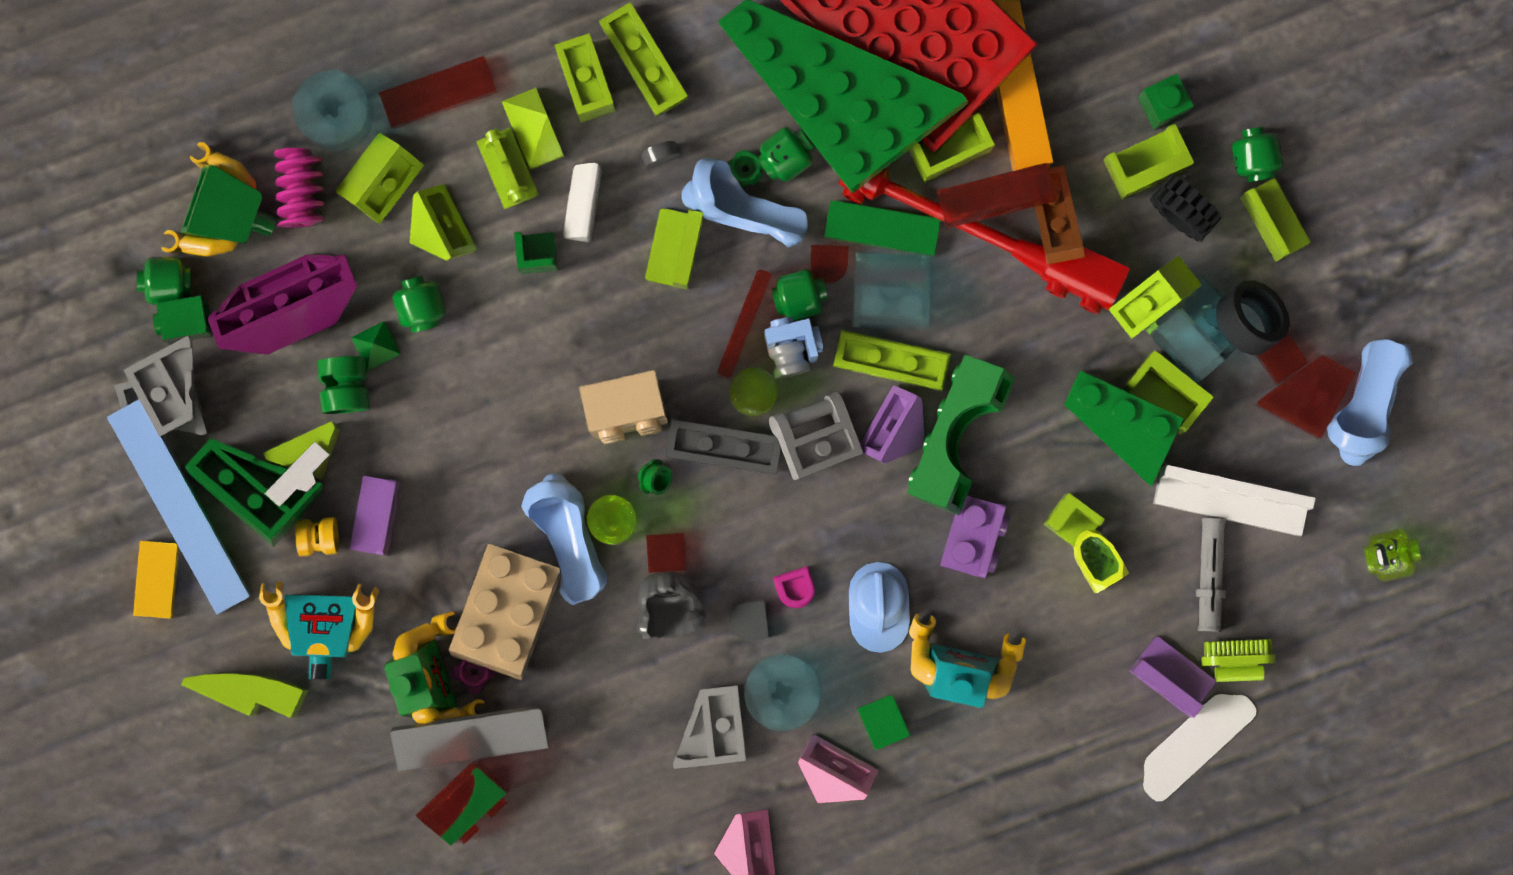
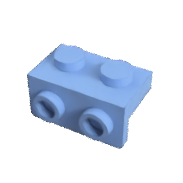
[764,317,823,364]

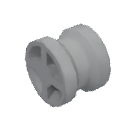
[768,341,811,379]

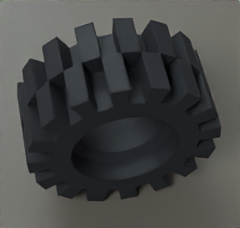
[1150,175,1222,242]

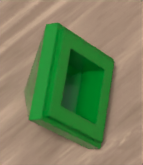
[351,321,401,371]

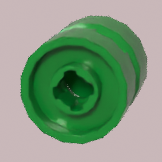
[317,356,370,414]

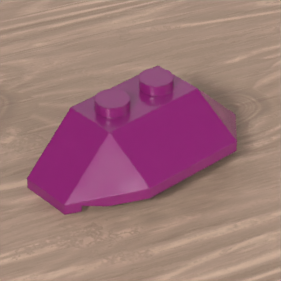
[208,254,357,355]

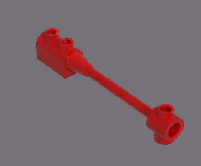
[838,167,1130,315]

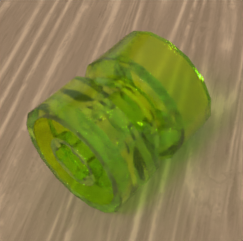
[587,495,638,546]

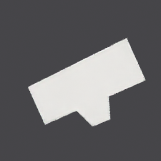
[265,442,329,507]

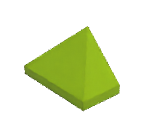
[502,88,564,170]
[409,184,477,261]

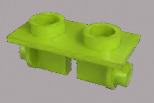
[476,127,539,210]

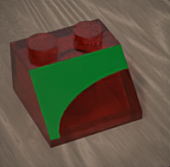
[416,759,510,846]

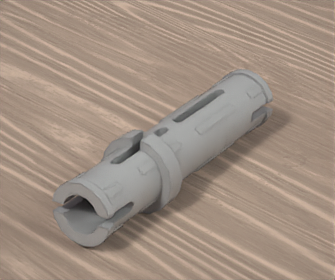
[1196,518,1226,632]

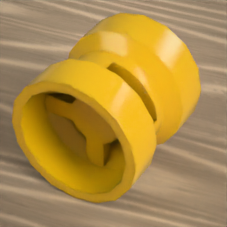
[295,517,339,557]

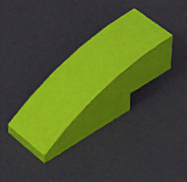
[181,673,309,718]

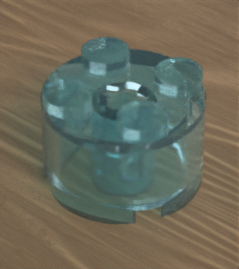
[293,70,373,152]
[744,654,821,731]

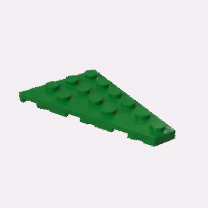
[717,0,969,194]

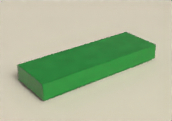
[824,200,940,257]

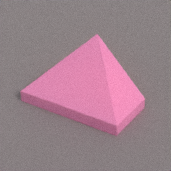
[798,734,879,803]
[714,809,775,875]

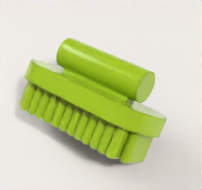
[1201,639,1276,682]

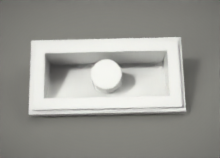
[563,163,602,242]

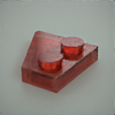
[1255,355,1356,440]

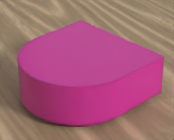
[772,566,815,608]

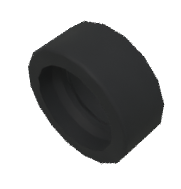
[1216,280,1290,355]

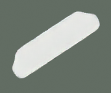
[1143,694,1256,801]

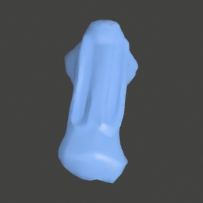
[682,158,808,247]
[1327,339,1413,466]
[521,473,608,605]

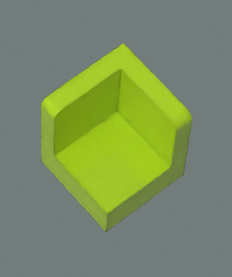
[1043,493,1105,547]

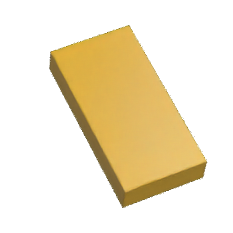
[133,541,179,619]

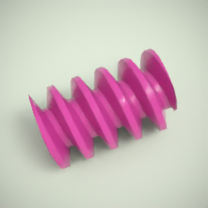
[274,148,325,228]

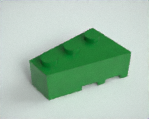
[1063,370,1184,487]
[185,438,324,547]

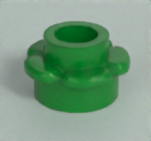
[728,150,763,187]
[638,459,673,495]

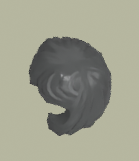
[636,571,705,640]

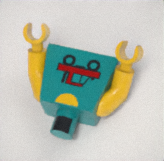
[259,581,379,679]
[909,613,1026,708]

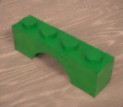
[907,355,1016,516]

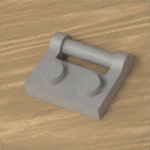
[769,392,863,480]

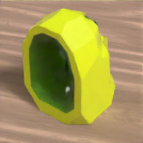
[1073,529,1129,593]

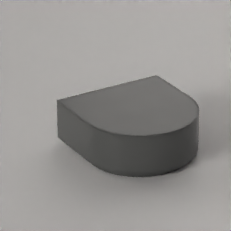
[641,141,681,170]
[729,601,769,640]

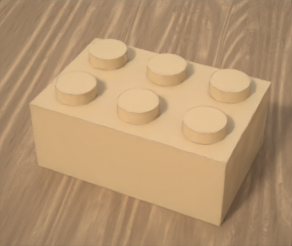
[579,370,668,445]
[449,543,560,681]

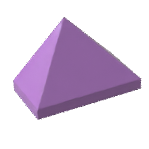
[860,385,925,464]

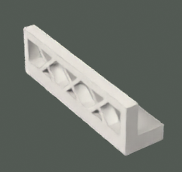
[1153,465,1315,536]

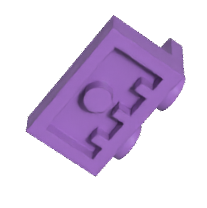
[940,496,1010,579]

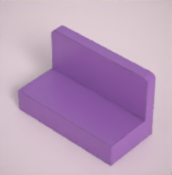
[350,476,402,556]
[1129,637,1215,718]

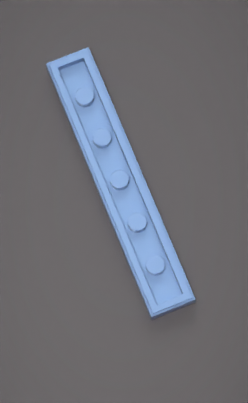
[107,399,252,614]

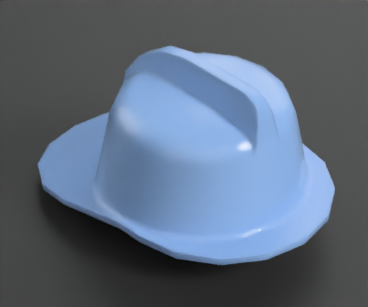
[849,562,910,653]

